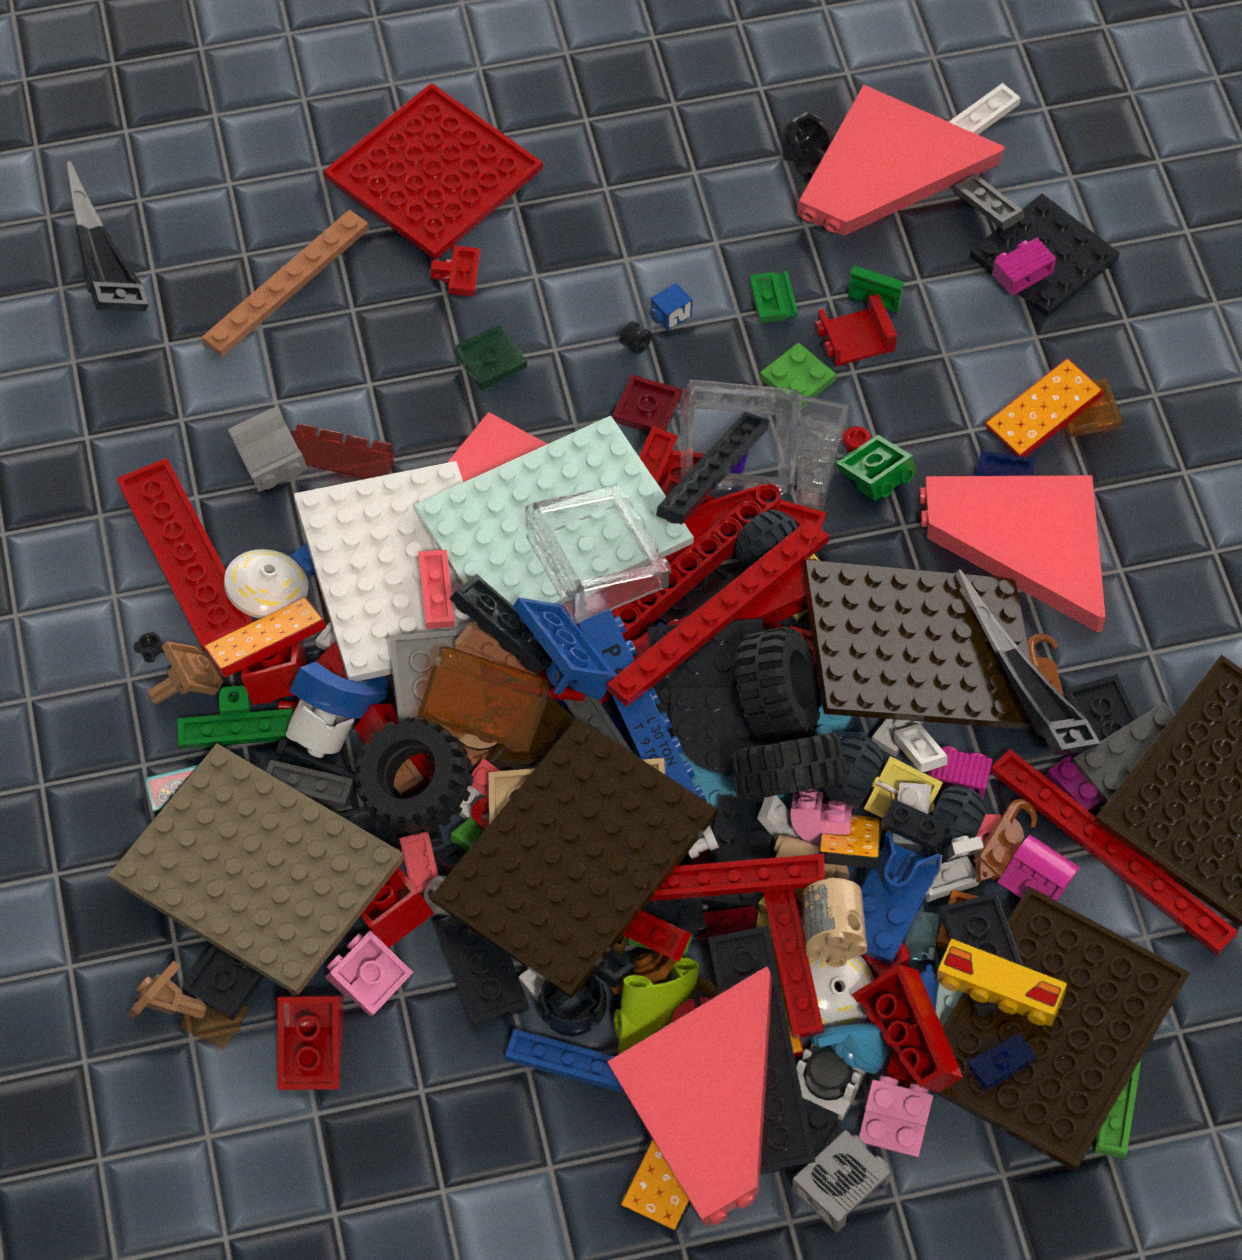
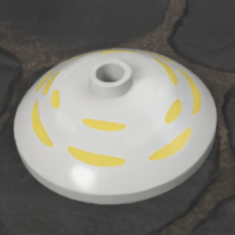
[224,549,309,619]
[808,955,874,1029]

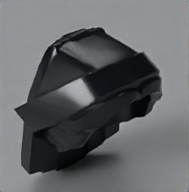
[783,112,832,178]

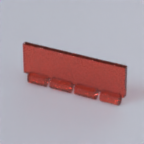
[290,423,395,479]

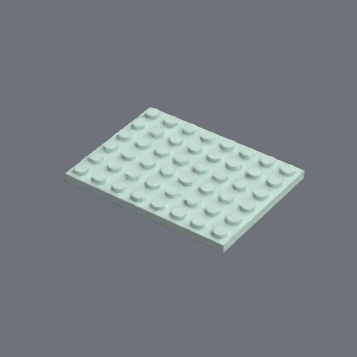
[414,416,694,605]

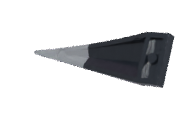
[65,160,149,311]
[955,569,1100,756]

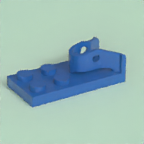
[513,598,616,700]
[861,832,942,966]

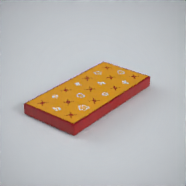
[985,358,1104,461]
[204,597,327,678]

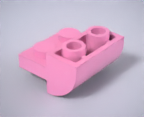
[791,789,852,844]

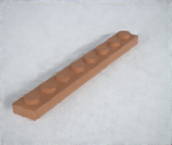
[202,210,369,357]

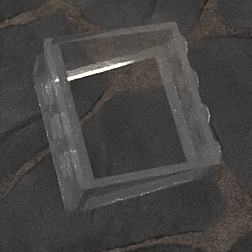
[680,379,798,495]
[525,485,671,625]

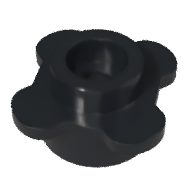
[133,632,165,663]

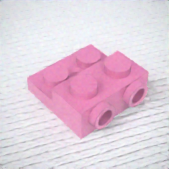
[325,931,413,1017]
[859,1076,933,1158]

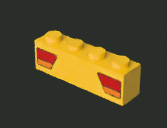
[937,939,1067,1027]

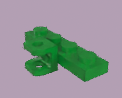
[177,686,294,749]

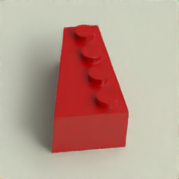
[851,964,963,1093]

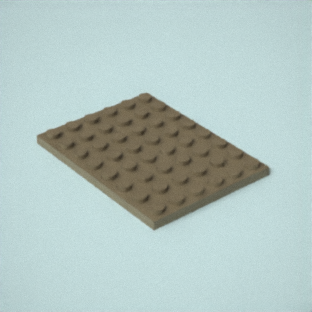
[108,744,405,996]

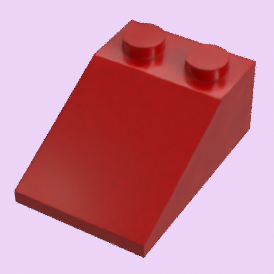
[241,640,307,705]
[361,867,435,948]
[278,996,344,1090]

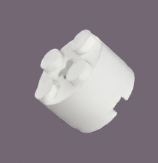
[286,699,354,758]

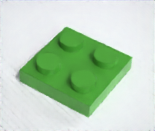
[760,342,836,411]

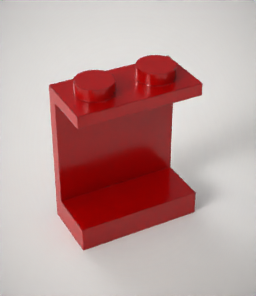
[814,294,897,367]

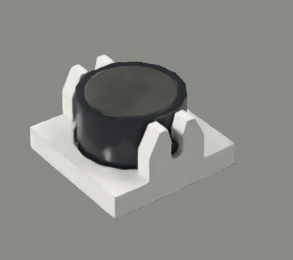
[797,1044,867,1121]

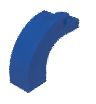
[290,661,390,719]

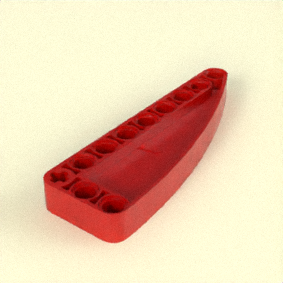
[562,484,781,642]

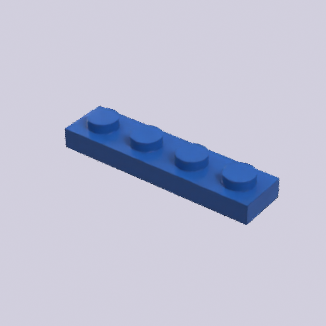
[505,1029,623,1093]

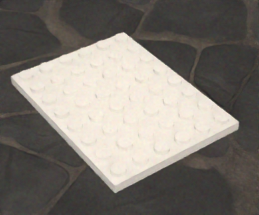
[294,461,477,681]

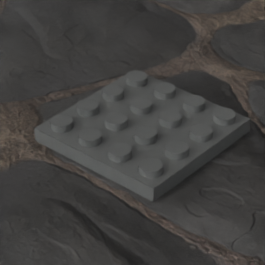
[1072,703,1174,805]

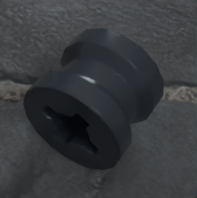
[619,321,652,355]

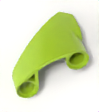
[614,958,699,1054]

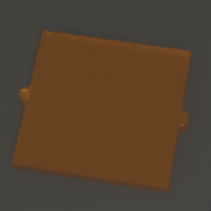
[179,1005,250,1050]

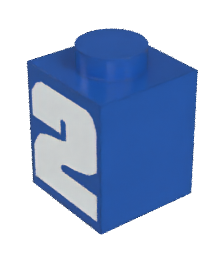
[650,283,692,331]

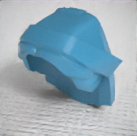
[810,1023,886,1074]

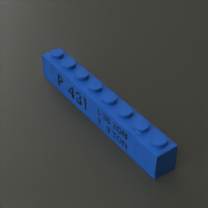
[579,609,707,801]

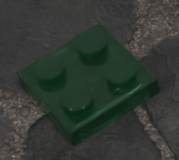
[453,324,527,390]

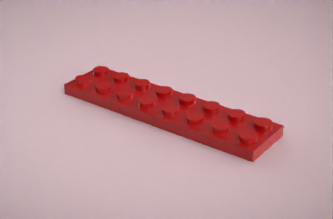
[116,458,253,652]

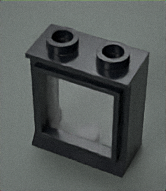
[879,799,948,858]

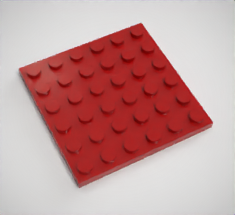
[323,82,543,260]

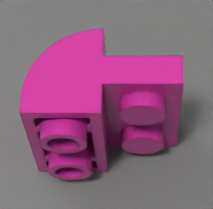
[997,835,1081,902]

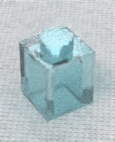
[905,912,939,961]

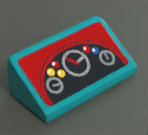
[145,765,199,813]

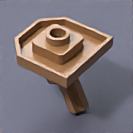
[148,641,223,704]
[127,961,207,1020]

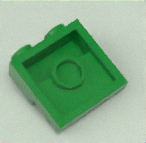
[836,435,917,501]

